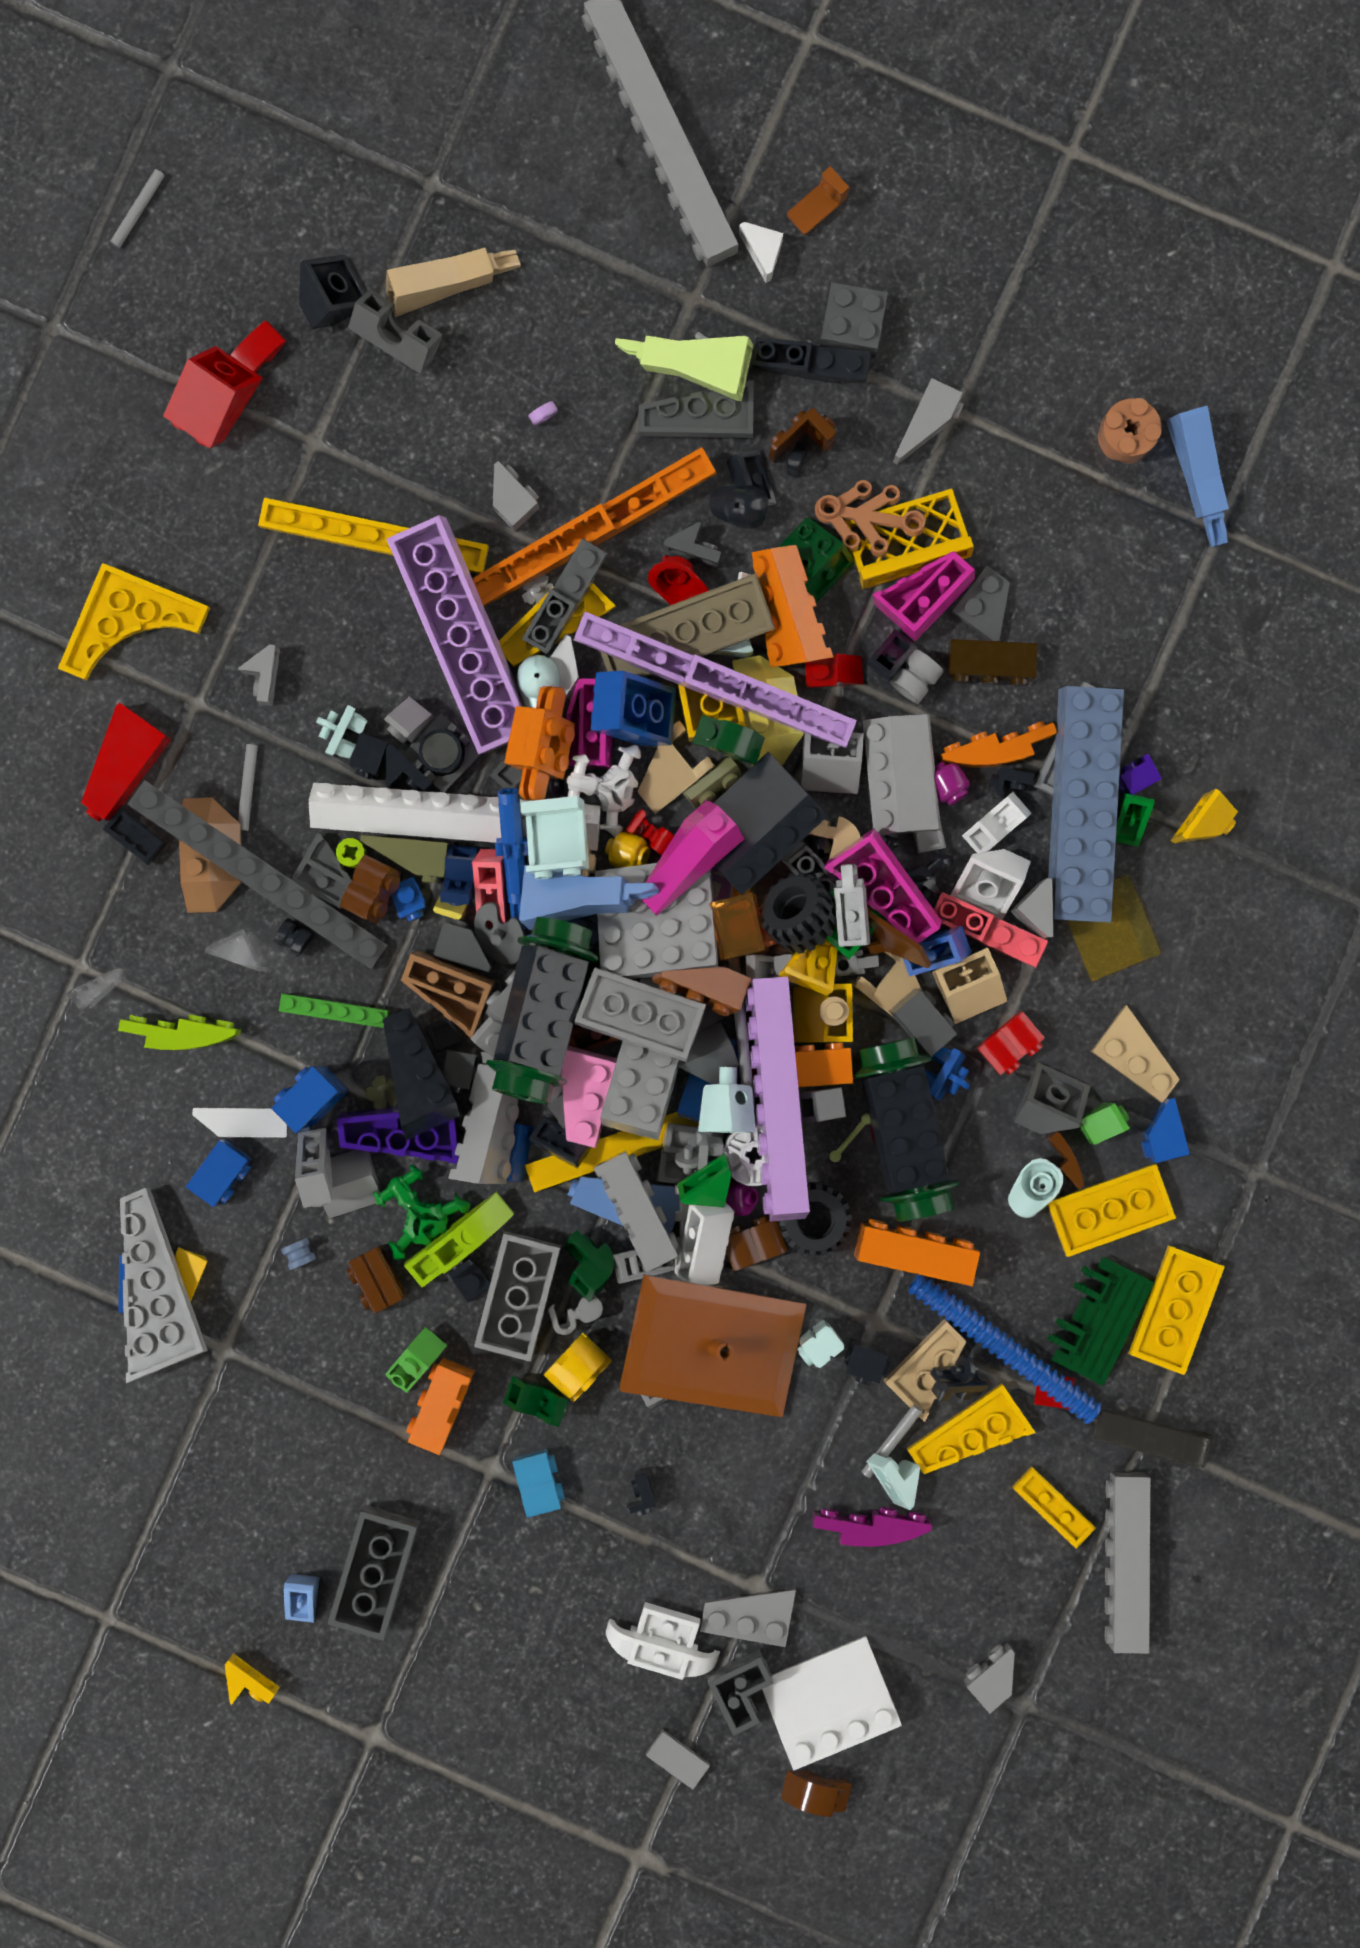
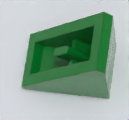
[1116,794,1154,847]
[677,1153,732,1208]

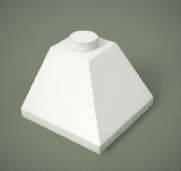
[950,849,1031,920]

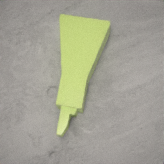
[615,336,753,401]

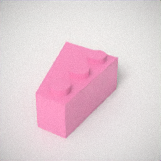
[561,1046,617,1148]

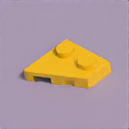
[779,939,838,996]

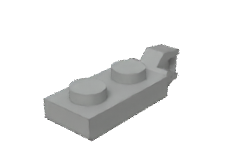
[834,864,870,947]

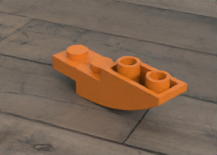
[939,721,1057,768]

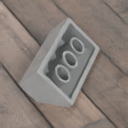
[863,714,941,836]

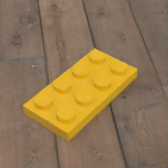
[1047,1163,1176,1257]
[1128,1245,1225,1375]

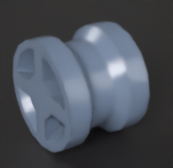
[281,1237,316,1270]

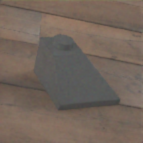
[1014,1063,1090,1134]

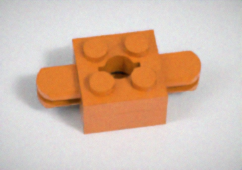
[504,686,575,801]

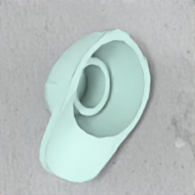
[517,655,561,708]
[1008,1158,1063,1218]

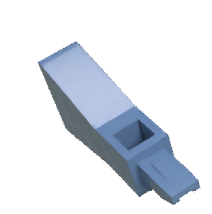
[1166,406,1229,547]
[519,865,659,930]

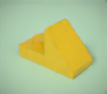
[225,1653,280,1705]

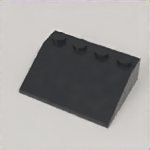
[714,752,828,896]

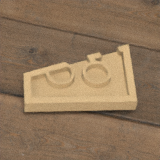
[1091,1005,1180,1103]
[883,1319,966,1422]

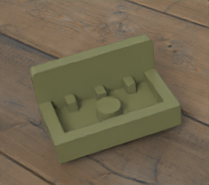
[683,757,743,809]

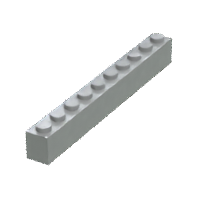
[581,0,738,268]

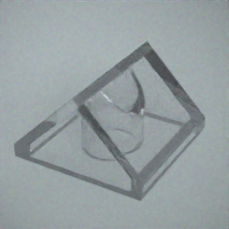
[205,929,271,973]

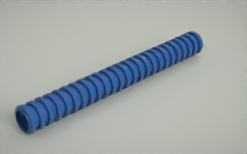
[908,1275,1102,1424]

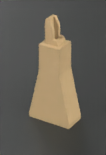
[386,248,521,317]

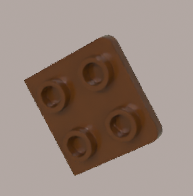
[769,407,837,463]

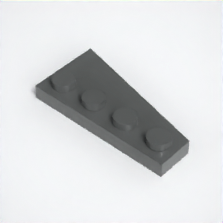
[638,380,754,438]

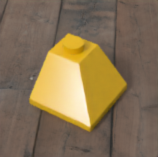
[1170,789,1238,844]

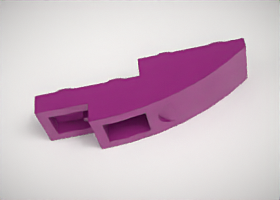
[812,1507,932,1547]

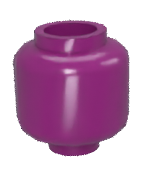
[935,761,970,806]
[726,1178,758,1216]

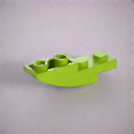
[118,1014,241,1050]
[404,1191,514,1287]

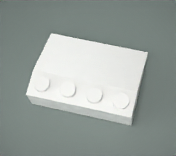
[762,1636,902,1770]

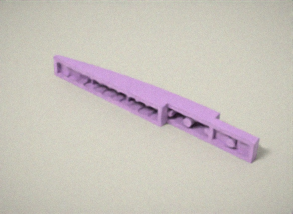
[573,612,857,748]

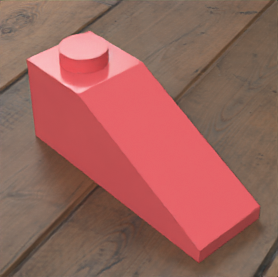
[472,849,510,928]

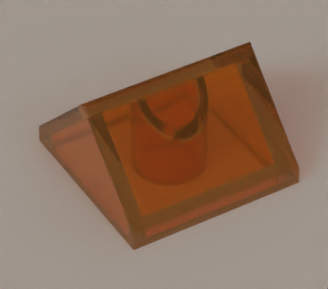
[708,893,769,960]

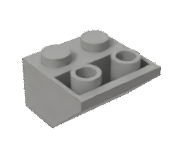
[801,732,864,794]

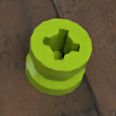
[336,838,367,868]

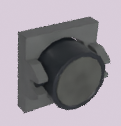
[402,713,482,793]

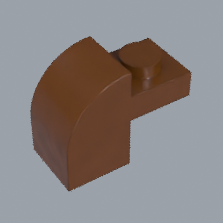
[781,1770,852,1817]

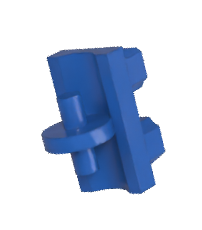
[925,1047,970,1101]

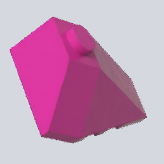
[641,800,744,916]

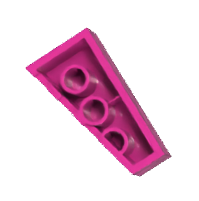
[824,828,942,943]

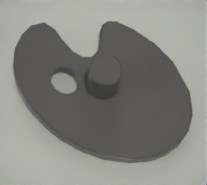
[474,902,525,965]

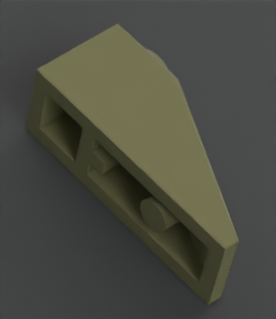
[360,835,449,884]

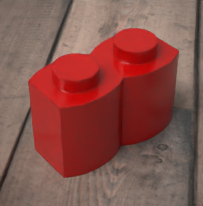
[976,1011,1045,1075]

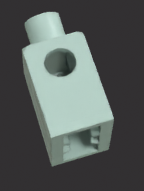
[698,1067,755,1133]

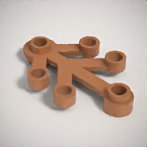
[815,480,925,557]

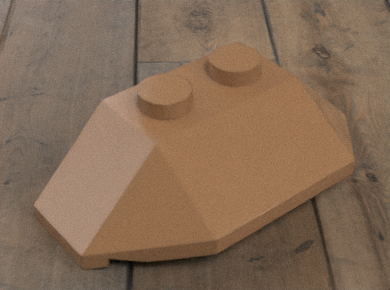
[179,797,242,913]

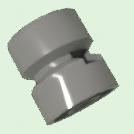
[890,649,944,704]

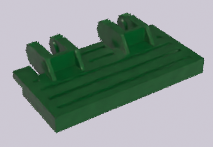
[1047,1256,1154,1386]

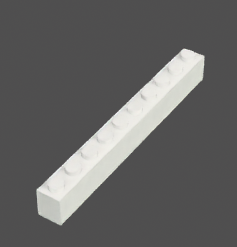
[309,783,601,851]

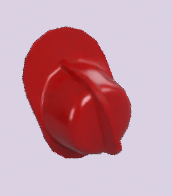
[648,554,709,605]

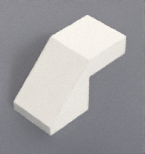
[962,792,1032,853]

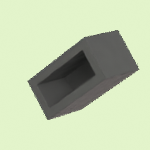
[889,989,957,1057]

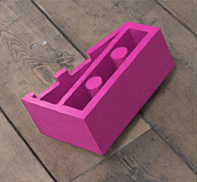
[872,551,975,642]
[566,678,613,769]

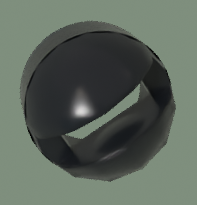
[809,836,833,858]

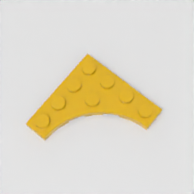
[58,563,210,681]

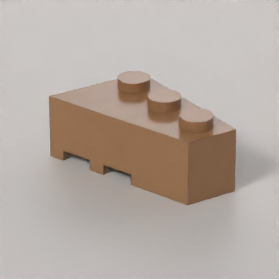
[401,950,496,1038]

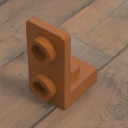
[787,166,849,235]

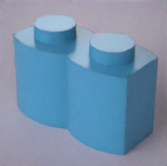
[512,1449,565,1518]

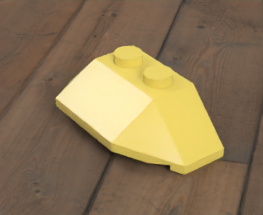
[732,655,804,766]

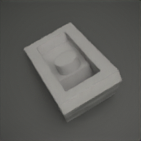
[238,644,280,706]

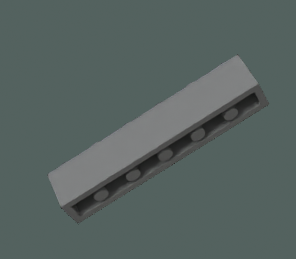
[1105,1472,1150,1654]

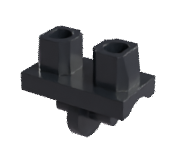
[930,1357,988,1401]

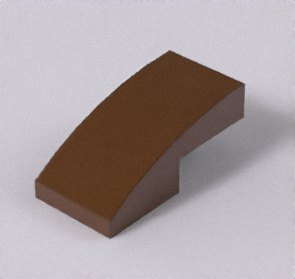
[1045,1131,1084,1190]

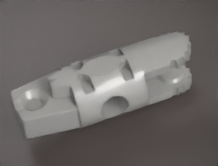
[835,949,879,977]

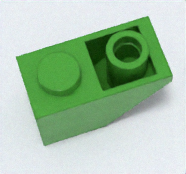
[1080,1102,1130,1145]
[385,1327,447,1393]

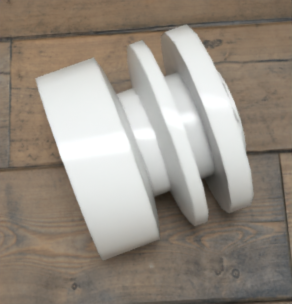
[723,1126,765,1186]

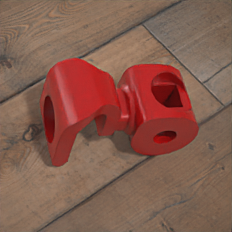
[625,809,675,856]

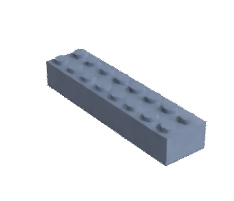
[1048,686,1124,922]

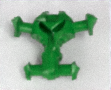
[373,1164,471,1260]

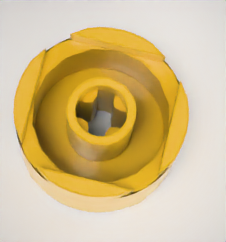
[544,1333,612,1403]

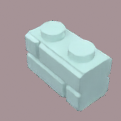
[797,1319,844,1368]

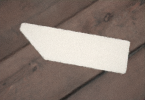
[192,1108,287,1138]

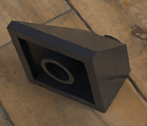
[299,254,366,329]

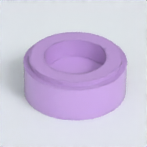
[528,401,558,425]

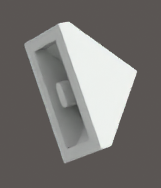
[739,222,783,283]

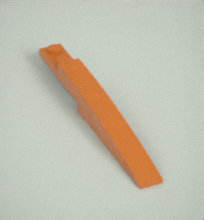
[472,447,717,607]

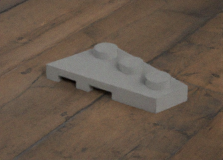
[700,1588,796,1647]

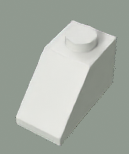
[537,634,579,704]

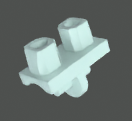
[316,705,367,759]

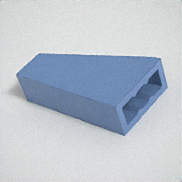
[567,1175,680,1234]

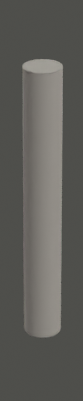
[110,169,165,248]
[238,744,258,831]
[862,1404,923,1478]

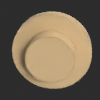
[819,997,849,1026]

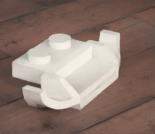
[606,1602,720,1680]

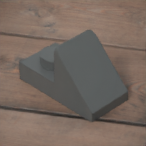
[663,522,721,568]

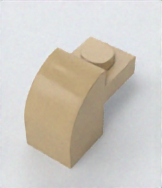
[807,817,861,860]

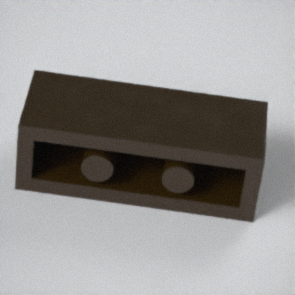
[947,639,1038,686]

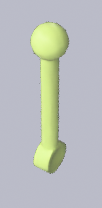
[829,1113,871,1162]

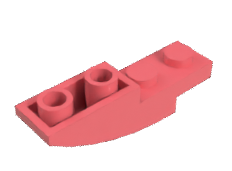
[934,892,1049,968]

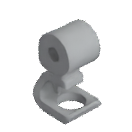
[548,1296,603,1335]

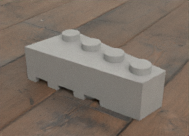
[594,1150,681,1272]

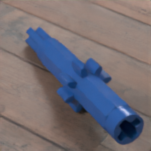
[495,788,528,930]

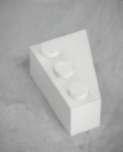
[675,1185,734,1285]

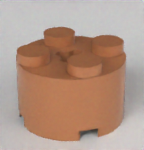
[1098,398,1161,464]

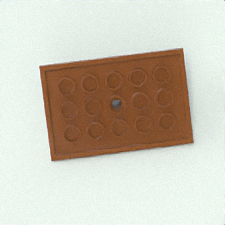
[619,1274,806,1417]

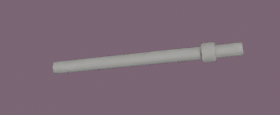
[728,956,757,1128]

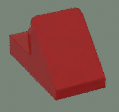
[805,653,864,689]

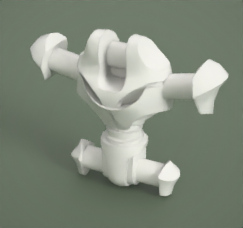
[567,745,641,837]

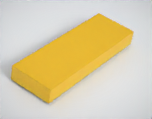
[1012,1466,1096,1549]

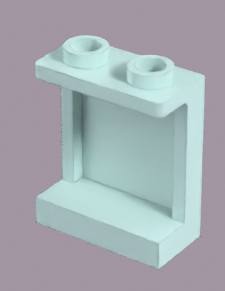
[520,796,589,879]

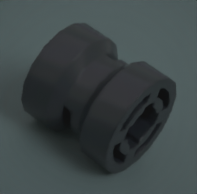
[273,918,313,957]

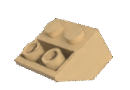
[932,948,1007,1024]

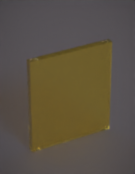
[1066,875,1161,981]

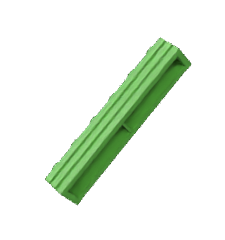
[279,994,390,1028]

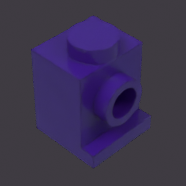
[1118,754,1162,795]

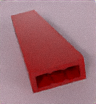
[81,702,171,822]

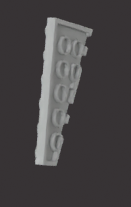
[120,1188,208,1383]

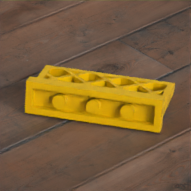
[845,488,974,590]

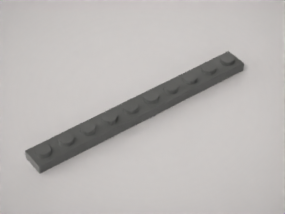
[127,780,387,969]

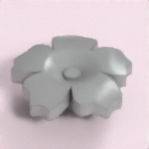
[522,574,553,605]

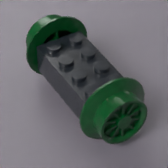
[486,917,598,1104]
[853,1037,960,1221]

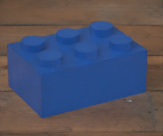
[591,671,676,746]
[271,1066,350,1134]

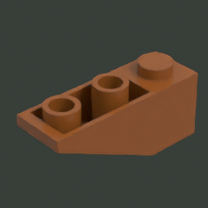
[652,967,751,1016]

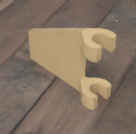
[637,721,716,814]
[852,952,922,1019]

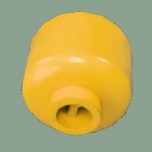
[605,832,650,868]

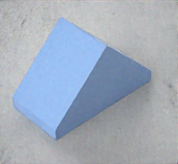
[284,1574,320,1623]

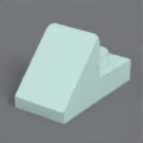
[866,1453,920,1510]

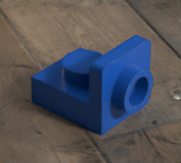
[391,876,429,922]

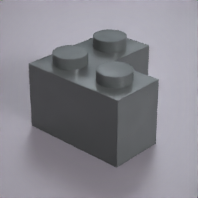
[707,1649,773,1736]

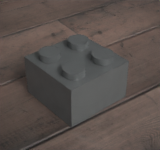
[820,282,888,358]

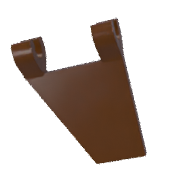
[864,904,932,968]

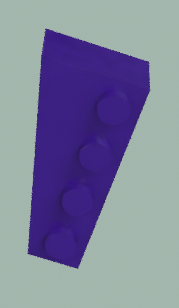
[337,1107,460,1164]

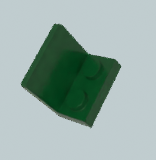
[778,518,855,603]

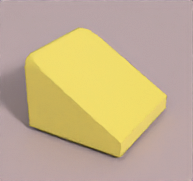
[433,896,468,921]

